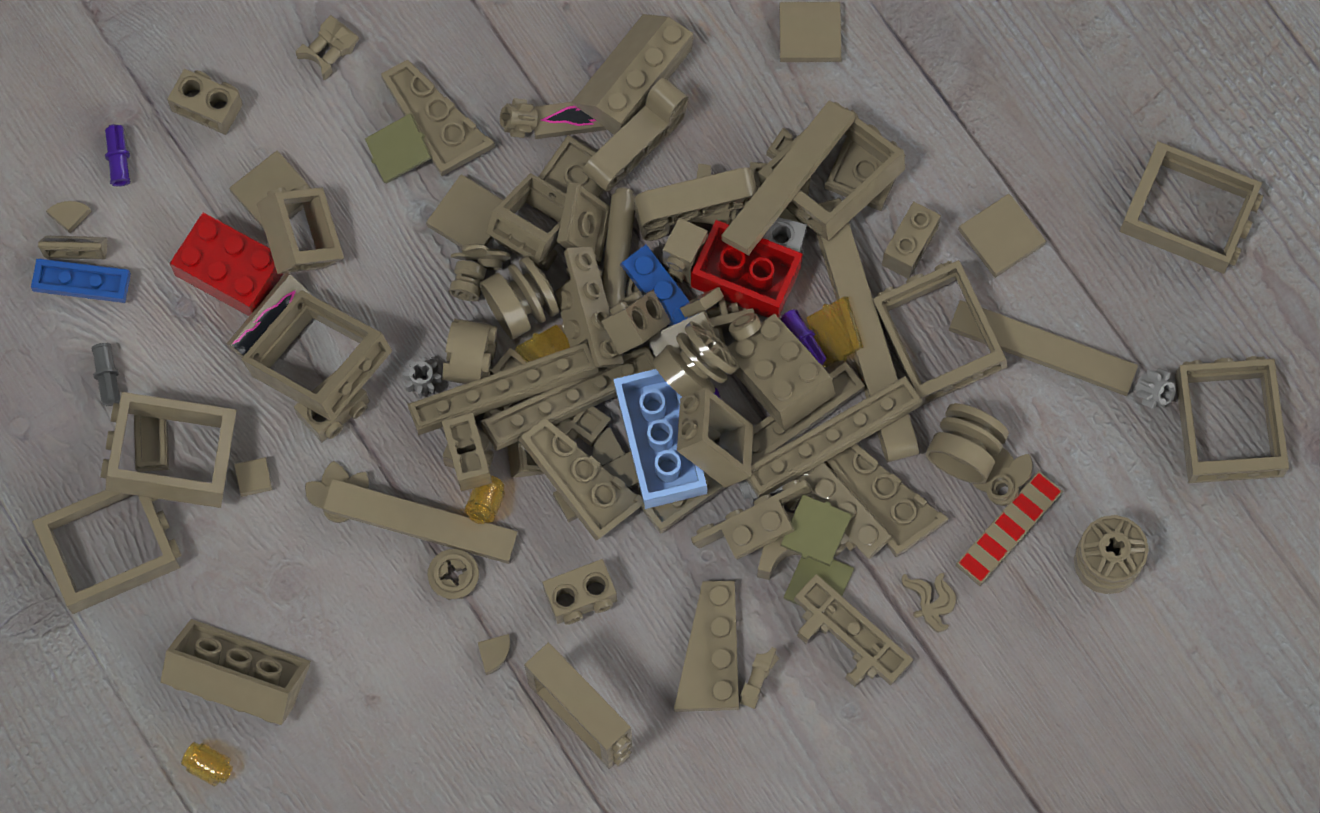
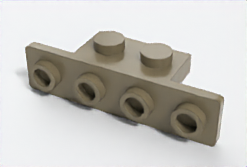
[555,247,624,368]
[691,480,813,560]

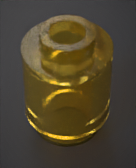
[465,475,505,524]
[181,742,233,787]

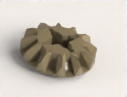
[427,549,479,600]

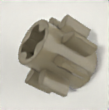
[500,98,538,138]

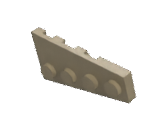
[381,59,495,176]
[518,418,644,541]
[825,444,949,557]
[674,581,739,712]

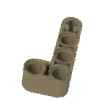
[583,77,689,192]
[634,167,758,241]

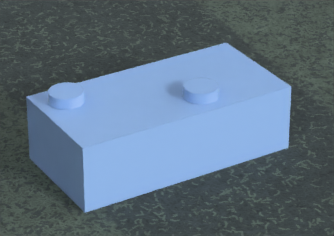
[614,369,707,509]

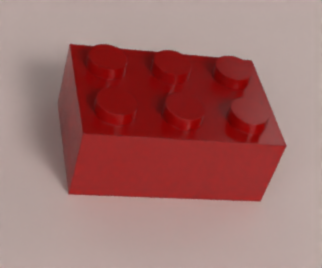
[170,212,284,316]
[691,220,803,318]

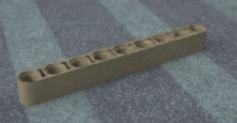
[815,198,919,463]

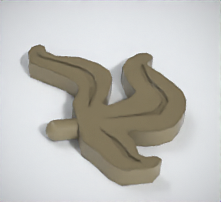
[901,573,956,633]

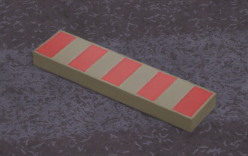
[956,471,1063,586]

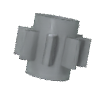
[402,356,442,398]
[1136,368,1176,409]

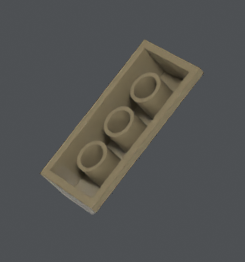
[571,14,693,135]
[160,619,311,725]

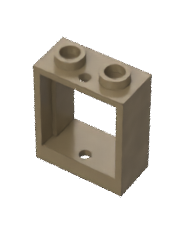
[486,173,566,264]
[257,185,344,274]
[677,387,753,488]

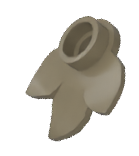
[451,244,510,270]
[973,447,1033,506]
[305,461,369,523]

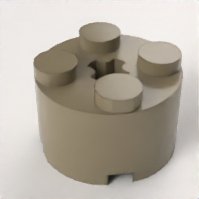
[443,318,497,384]

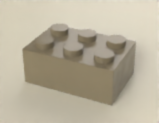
[727,314,835,431]

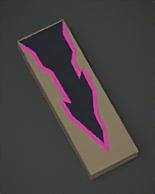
[533,102,607,139]
[226,273,311,358]

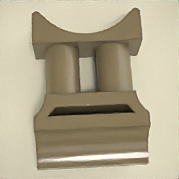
[296,15,359,80]
[740,647,779,709]

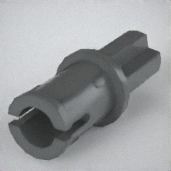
[91,343,120,406]

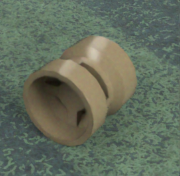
[449,260,486,301]

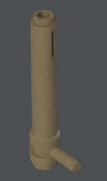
[562,188,635,333]

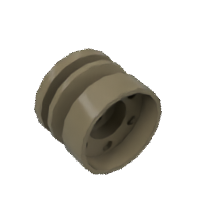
[480,256,559,339]
[653,321,738,397]
[925,403,1009,484]
[1073,515,1149,594]

